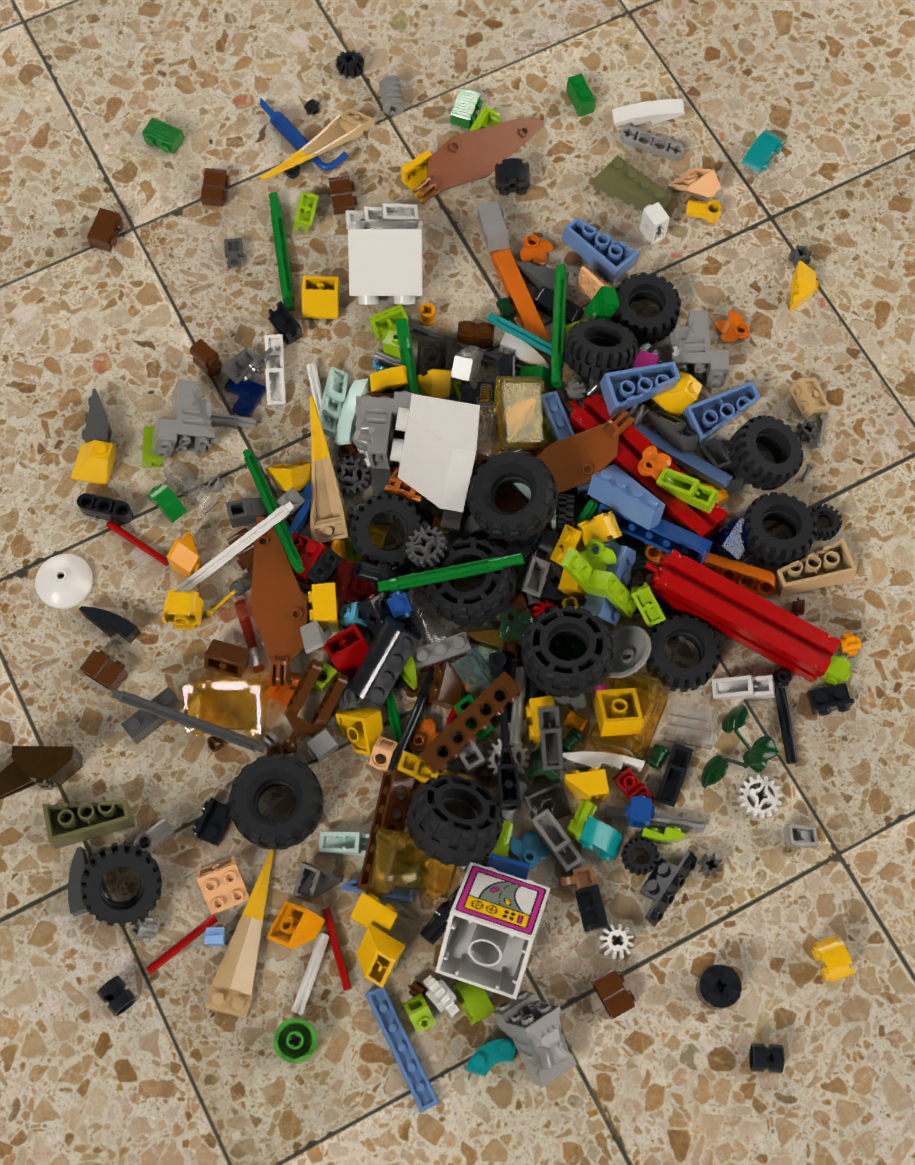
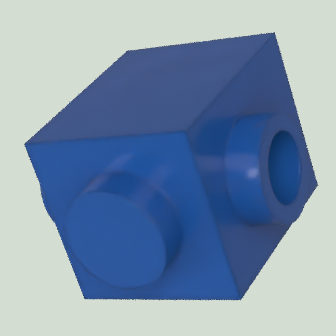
[387,590,414,620]
[625,795,655,828]

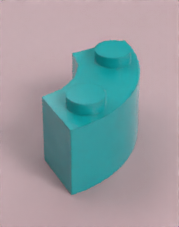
[741,130,784,173]
[578,816,623,862]
[465,1038,517,1077]

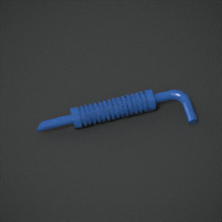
[260,98,349,171]

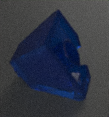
[709,516,748,561]

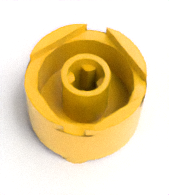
[577,511,623,549]
[162,590,204,630]
[811,934,855,983]

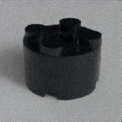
[495,158,530,196]
[696,964,742,1010]

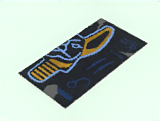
[460,381,494,445]

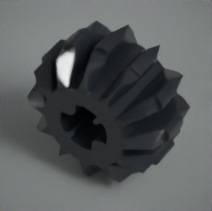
[336,49,364,79]

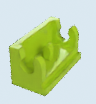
[469,106,501,132]
[292,191,319,233]
[368,303,409,341]
[142,426,163,468]
[631,582,666,628]
[452,981,495,1026]

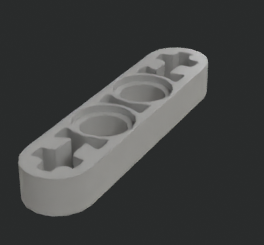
[620,126,684,161]

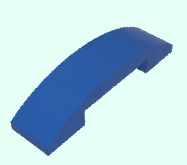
[277,483,312,548]

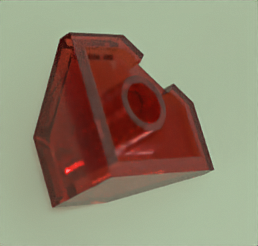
[334,559,378,603]

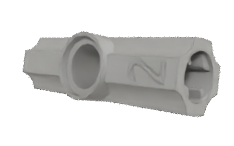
[122,818,175,871]

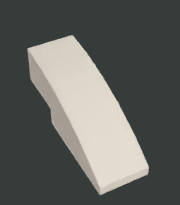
[499,332,549,369]
[712,675,776,700]

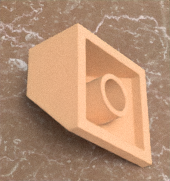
[668,168,721,198]

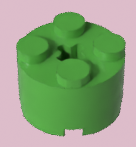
[273,1018,318,1064]

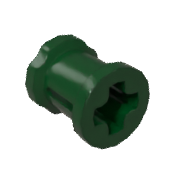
[496,298,516,321]
[562,728,584,753]
[645,744,670,770]

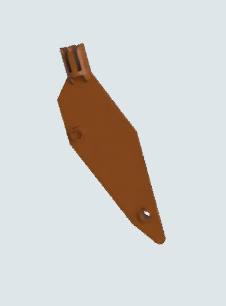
[412,119,544,204]
[495,407,636,512]
[250,516,308,686]

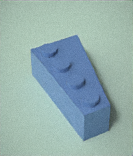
[561,218,640,284]
[600,361,680,417]
[682,381,761,447]
[587,464,665,530]
[579,543,636,626]

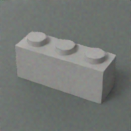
[477,201,511,252]
[451,345,484,381]

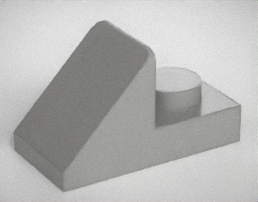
[300,620,332,654]
[783,824,819,849]

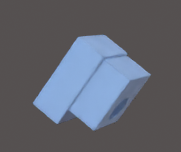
[204,927,226,946]

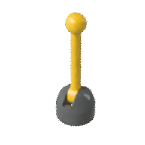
[206,580,246,617]

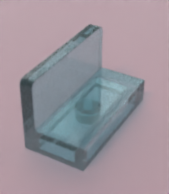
[452,646,496,695]

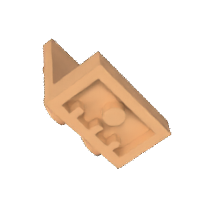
[578,266,611,300]
[196,855,250,915]

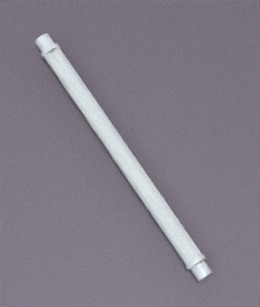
[174,501,295,593]

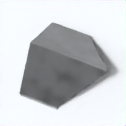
[293,861,343,902]

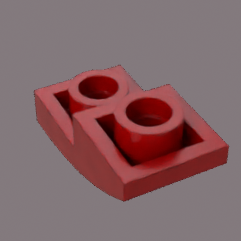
[612,766,655,801]

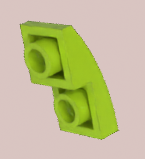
[640,826,685,843]

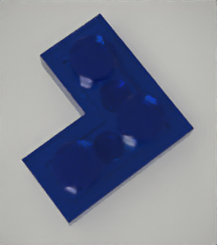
[225,378,266,417]

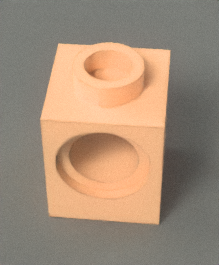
[368,736,398,772]

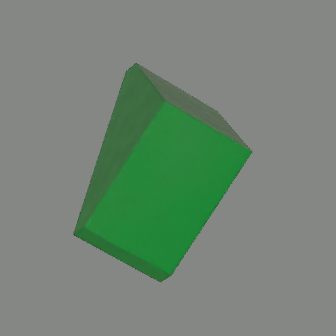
[518,366,554,392]

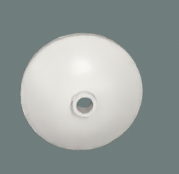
[35,554,93,609]

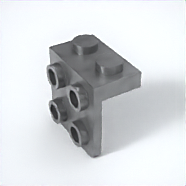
[221,347,273,385]

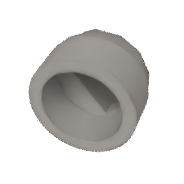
[208,476,224,493]
[262,732,278,748]

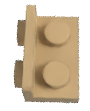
[790,377,830,419]

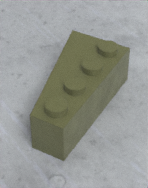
[593,155,672,211]
[42,800,135,849]

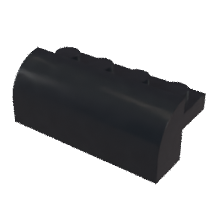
[349,615,420,706]

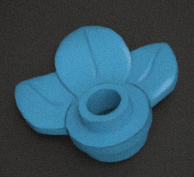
[510,831,549,869]

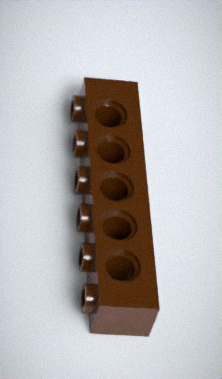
[417,671,522,774]
[357,770,414,897]

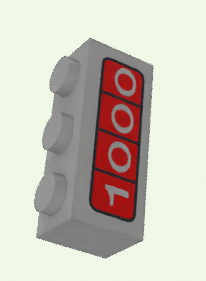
[411,632,472,675]

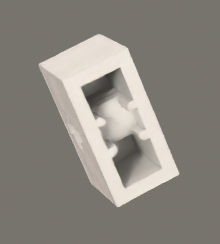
[639,202,670,245]

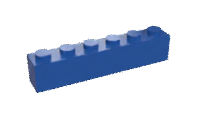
[597,503,713,564]

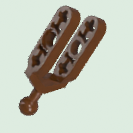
[282,659,349,754]

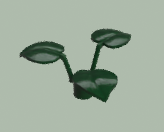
[701,704,780,789]

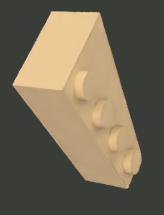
[775,538,857,597]

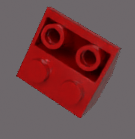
[284,532,327,587]
[322,624,369,678]

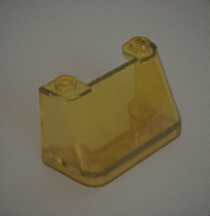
[494,376,547,454]
[587,673,668,760]
[183,678,270,736]
[374,828,457,900]

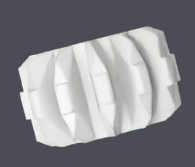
[599,924,634,960]

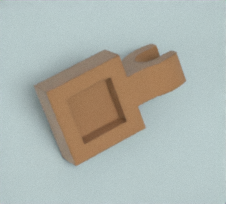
[558,865,597,891]

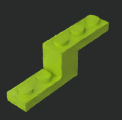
[560,548,637,619]

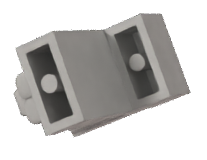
[669,310,729,388]
[152,379,215,457]
[352,391,414,469]
[492,990,577,1087]

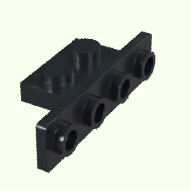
[639,850,697,927]

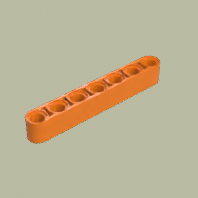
[491,248,551,354]
[645,544,776,596]

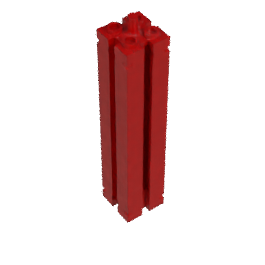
[569,393,728,539]
[645,549,841,683]

